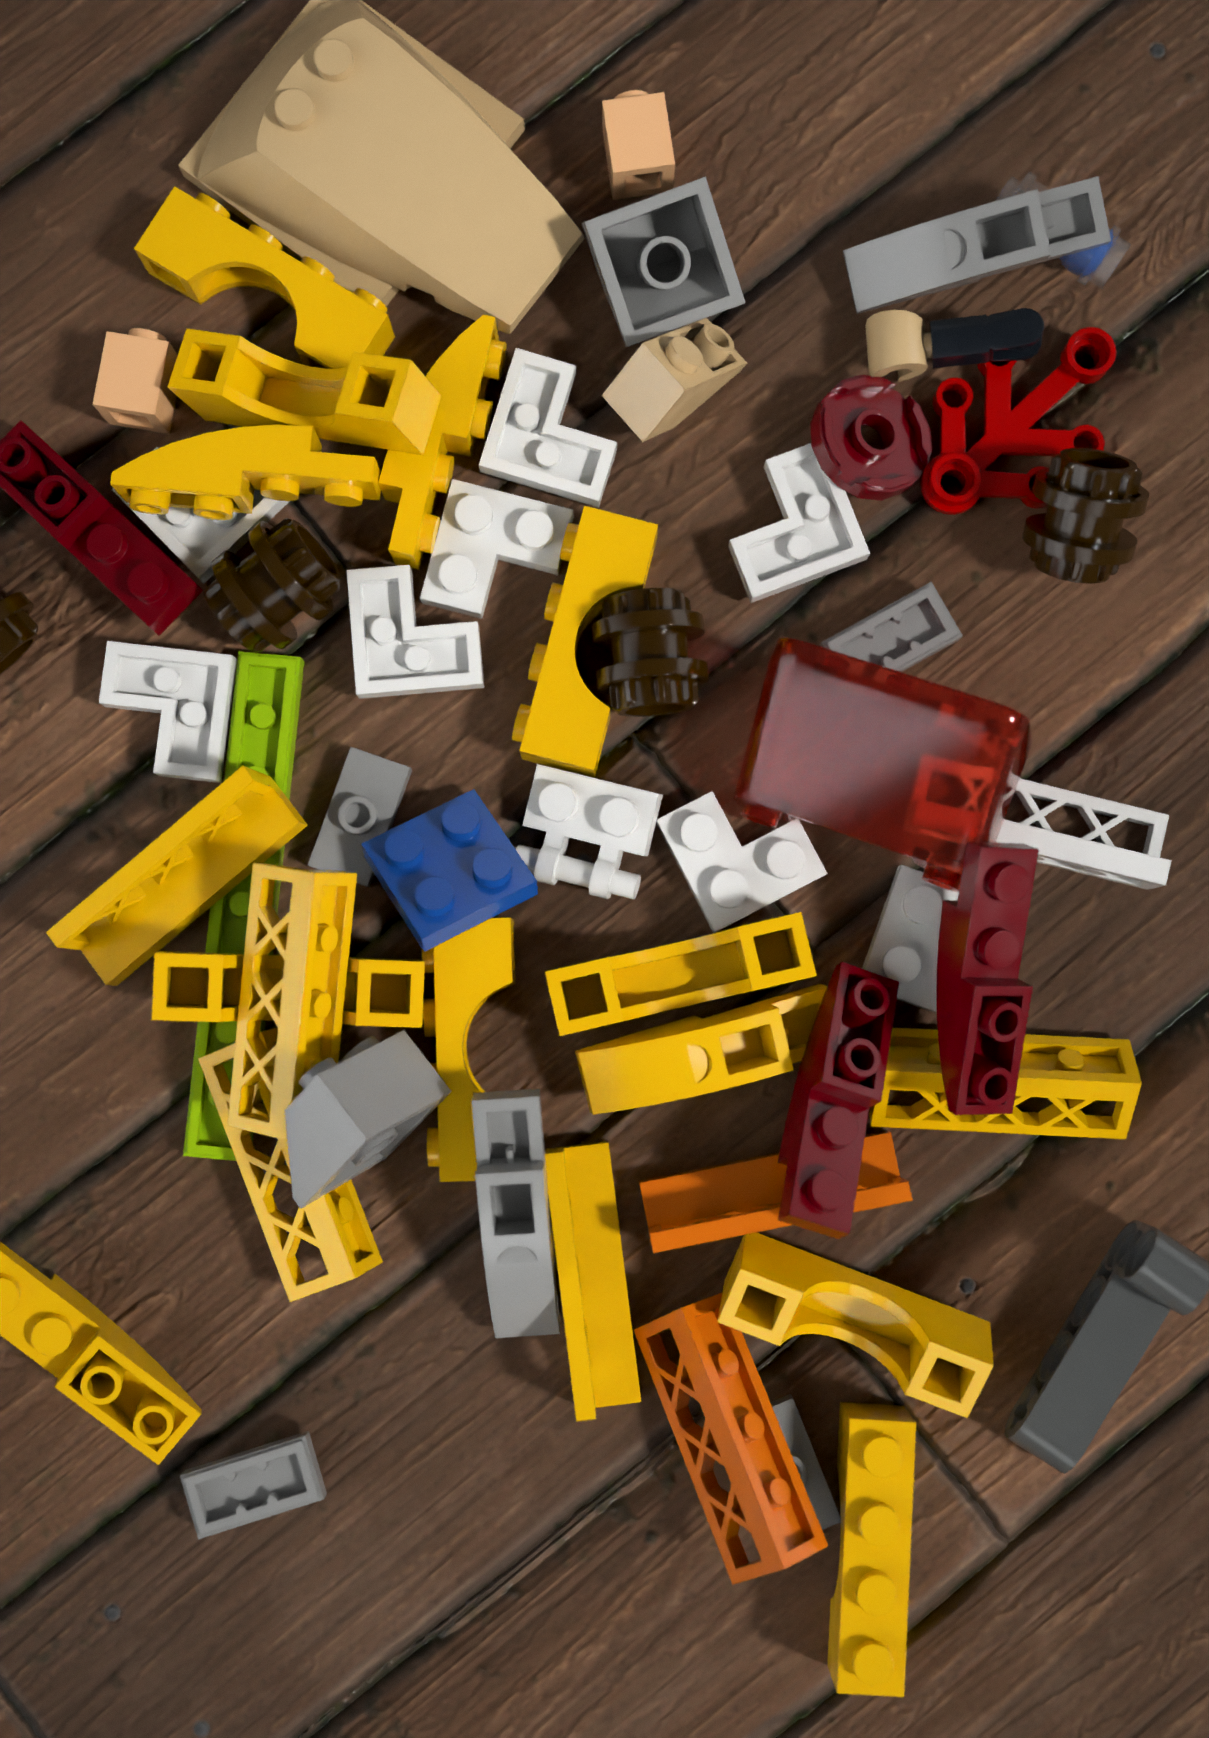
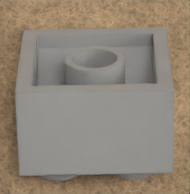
[581,176,745,347]
[285,1030,452,1209]

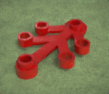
[920,327,1116,515]

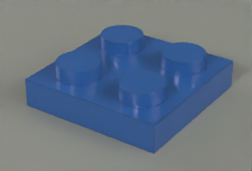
[361,789,538,952]

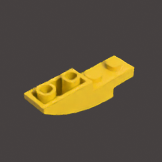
[378,315,507,570]
[110,424,381,520]
[575,984,827,1115]
[0,1241,202,1465]

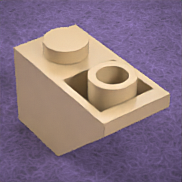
[602,318,747,442]

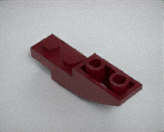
[0,420,203,636]
[936,841,1039,1115]
[778,962,899,1239]

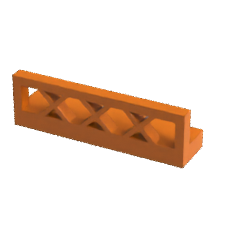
[639,1131,913,1253]
[634,1293,828,1585]

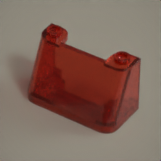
[734,637,1032,892]

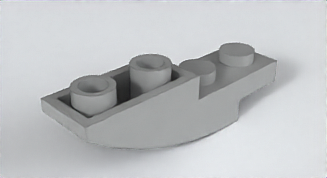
[843,176,1111,314]
[472,1089,560,1338]

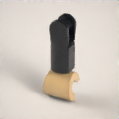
[865,308,1044,382]

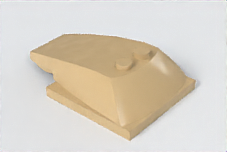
[178,0,585,335]

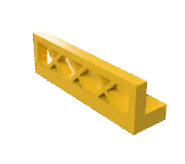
[46,766,308,986]
[227,863,357,1141]
[198,1028,383,1302]
[869,1028,1142,1139]
[545,1141,641,1422]

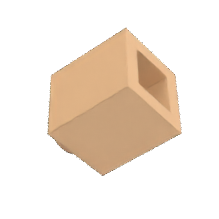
[602,90,675,200]
[92,328,178,434]

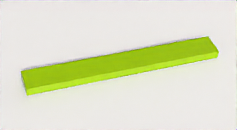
[183,651,304,1161]

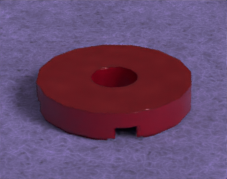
[810,374,932,501]

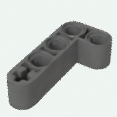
[1004,1220,1209,1473]

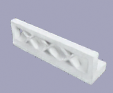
[903,755,1172,890]

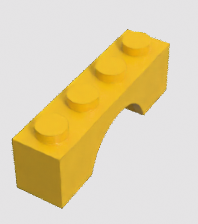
[134,186,395,369]
[167,328,442,455]
[512,506,658,778]
[545,912,817,1036]
[422,917,515,1182]
[152,951,425,1028]
[717,1232,994,1418]
[827,1402,916,1697]

